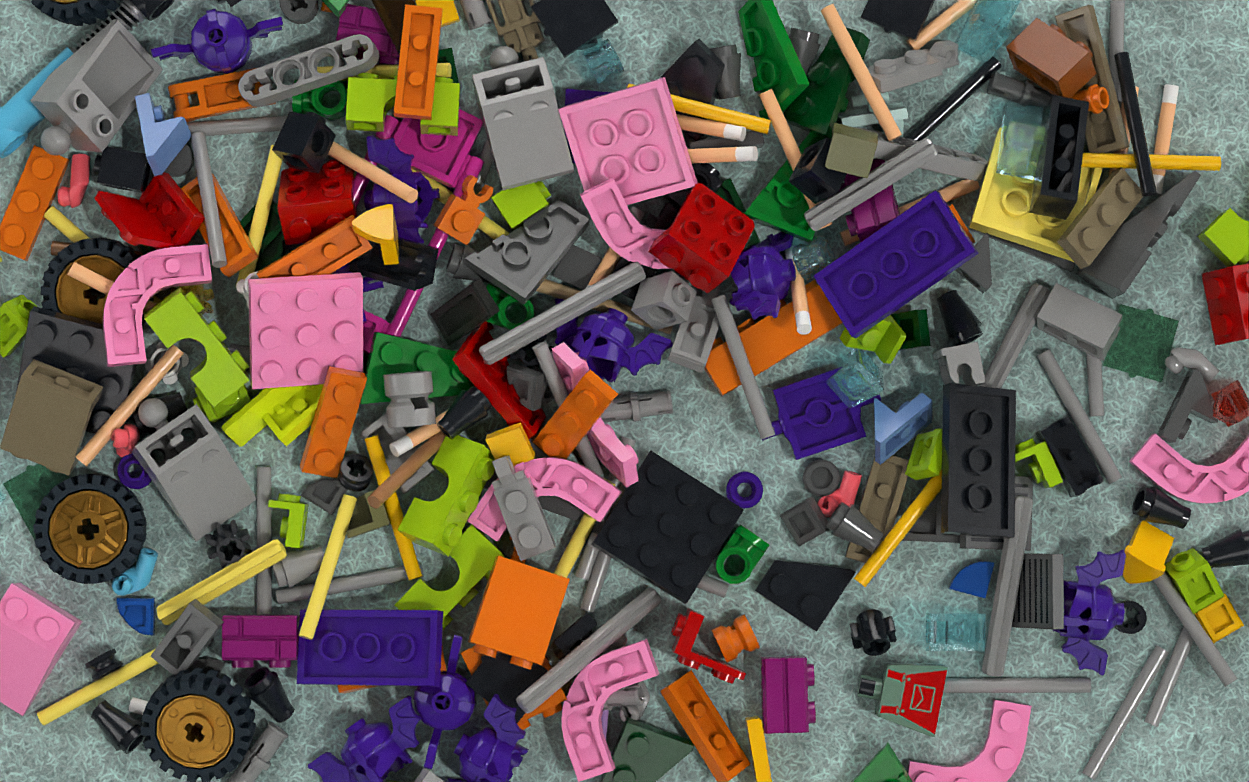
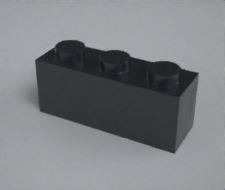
[1030,95,1089,220]

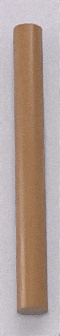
[367,431,446,509]

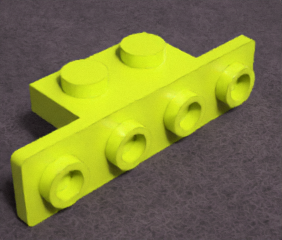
[221,384,324,447]

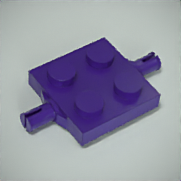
[762,367,881,460]

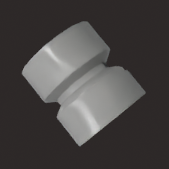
[383,371,436,428]

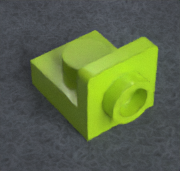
[0,295,37,358]
[839,315,906,364]
[193,384,252,423]
[905,428,942,480]
[1015,438,1063,488]
[268,493,309,548]
[1164,548,1224,614]

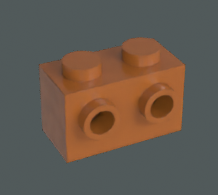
[1006,18,1096,98]

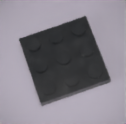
[16,306,137,434]
[591,451,744,604]

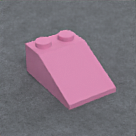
[0,583,82,716]

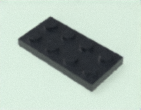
[941,383,1016,539]

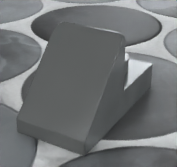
[955,233,992,294]
[1157,369,1218,443]
[150,599,224,676]

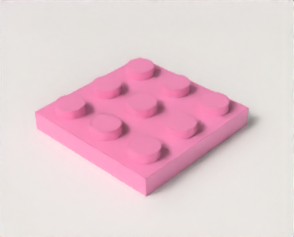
[558,77,698,205]
[248,272,363,389]

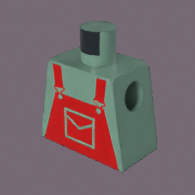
[857,663,948,737]

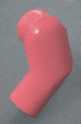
[58,153,90,208]
[111,424,140,458]
[817,470,862,517]

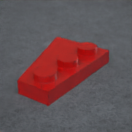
[452,321,546,439]

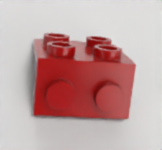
[277,160,357,245]
[94,172,205,250]
[648,183,755,294]
[1202,264,1249,346]
[671,608,746,684]

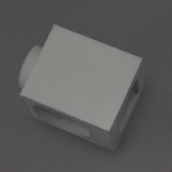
[631,271,697,330]

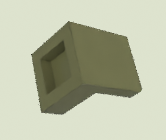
[825,123,878,179]
[346,490,391,538]

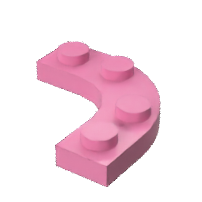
[580,177,671,269]
[103,244,212,367]
[552,342,639,488]
[1129,433,1249,503]
[467,457,622,542]
[561,639,659,782]
[907,699,1032,782]

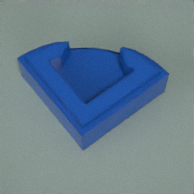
[948,561,995,598]
[117,598,155,636]

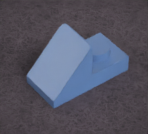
[135,93,191,176]
[874,392,933,465]

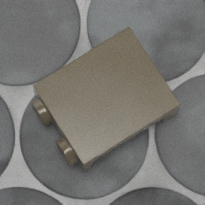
[0,359,103,476]

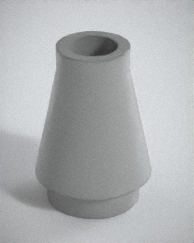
[272,547,324,588]

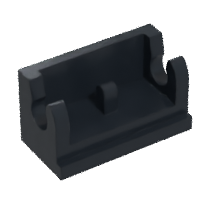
[349,237,439,291]
[1035,415,1103,497]

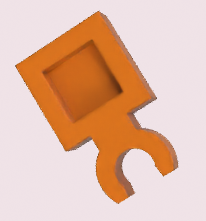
[433,175,493,245]

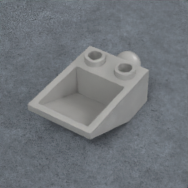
[30,19,163,156]
[472,46,574,190]
[131,398,257,542]

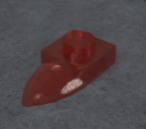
[1211,380,1249,427]

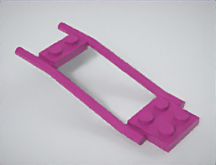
[353,109,485,355]

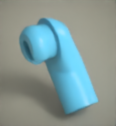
[112,548,158,596]

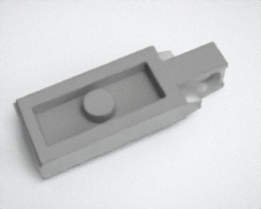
[867,40,959,93]
[667,283,722,373]
[492,455,557,561]

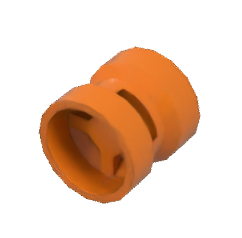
[711,614,760,663]

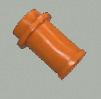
[1071,84,1109,114]

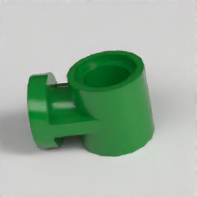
[292,79,347,120]
[486,283,535,331]
[715,525,770,584]

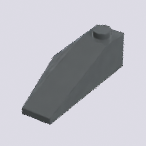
[1076,171,1201,299]

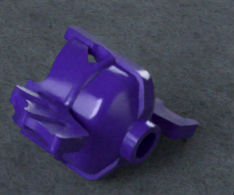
[151,9,283,74]
[364,134,440,244]
[730,232,796,319]
[555,298,673,382]
[1053,550,1126,675]
[413,635,477,770]
[445,694,529,782]
[308,695,421,782]

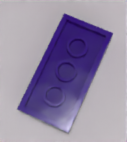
[814,190,979,338]
[296,609,443,687]

